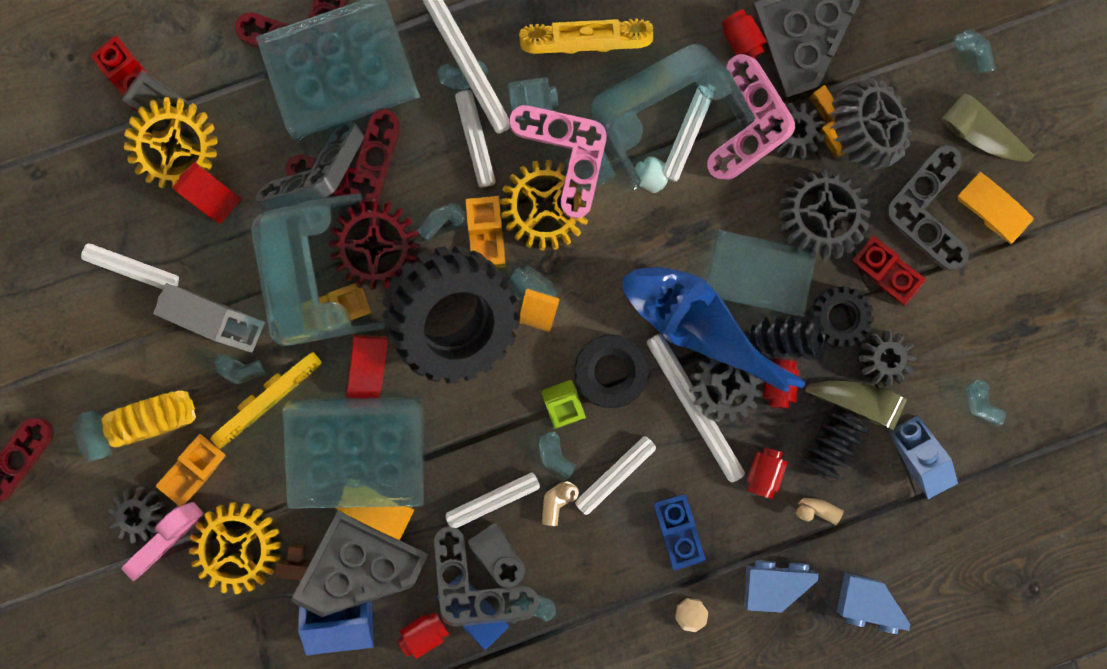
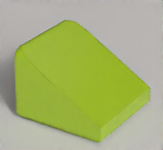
[541,380,586,429]

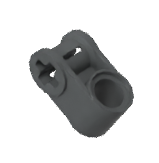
[468,522,525,588]

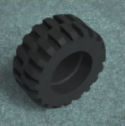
[382,246,520,384]

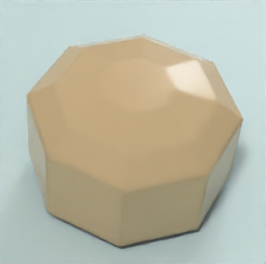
[675,598,708,632]

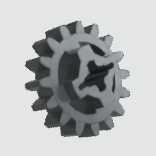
[689,355,763,423]

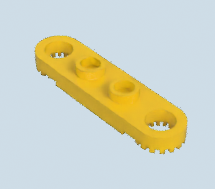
[519,18,653,54]
[210,352,322,449]

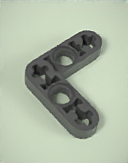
[256,121,364,213]
[885,145,969,271]
[434,527,539,627]

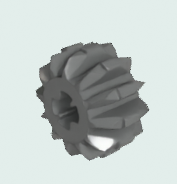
[768,103,825,160]
[858,330,917,387]
[107,486,167,544]

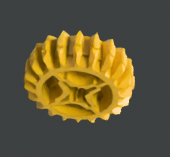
[124,97,218,188]
[500,160,591,251]
[101,390,196,447]
[189,502,282,594]

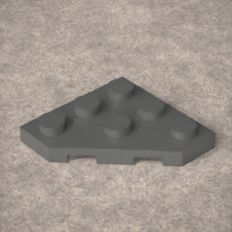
[753,0,860,100]
[291,511,429,617]

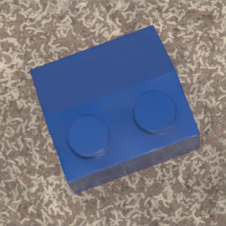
[298,581,374,655]

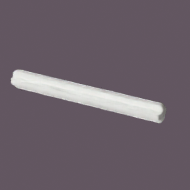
[423,0,511,134]
[647,333,745,482]

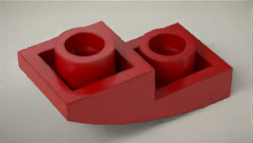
[90,35,149,111]
[172,161,242,224]
[852,235,926,307]
[345,334,388,400]

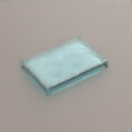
[707,230,817,317]

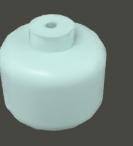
[634,157,669,193]

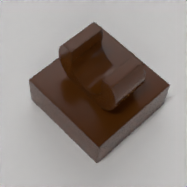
[274,543,311,581]

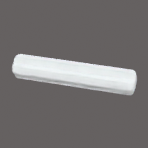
[663,86,714,182]
[455,90,496,188]
[81,243,179,289]
[575,436,656,515]
[445,473,540,528]

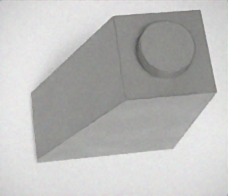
[153,283,265,353]

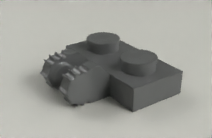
[122,70,199,146]

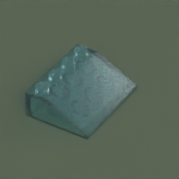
[256,0,420,141]
[282,397,424,508]

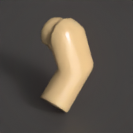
[541,481,579,526]
[796,497,844,525]

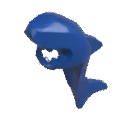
[623,267,805,392]

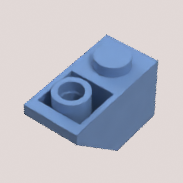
[889,415,958,499]
[744,560,818,613]
[836,572,910,634]

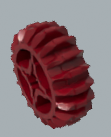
[328,199,420,290]

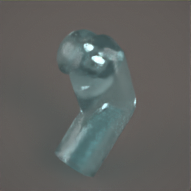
[955,29,997,73]
[437,58,489,90]
[418,203,467,240]
[215,353,266,384]
[966,380,1007,426]
[538,432,577,479]
[504,595,556,624]

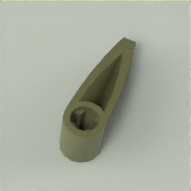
[941,93,1035,162]
[805,381,907,431]

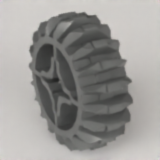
[829,78,912,171]
[778,169,870,261]

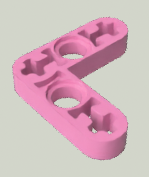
[707,54,795,180]
[510,105,607,219]
[121,502,204,581]

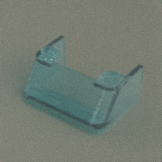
[591,44,756,190]
[251,193,385,346]

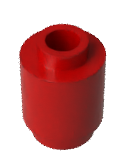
[721,9,767,59]
[762,359,800,409]
[746,447,788,499]
[397,611,449,659]

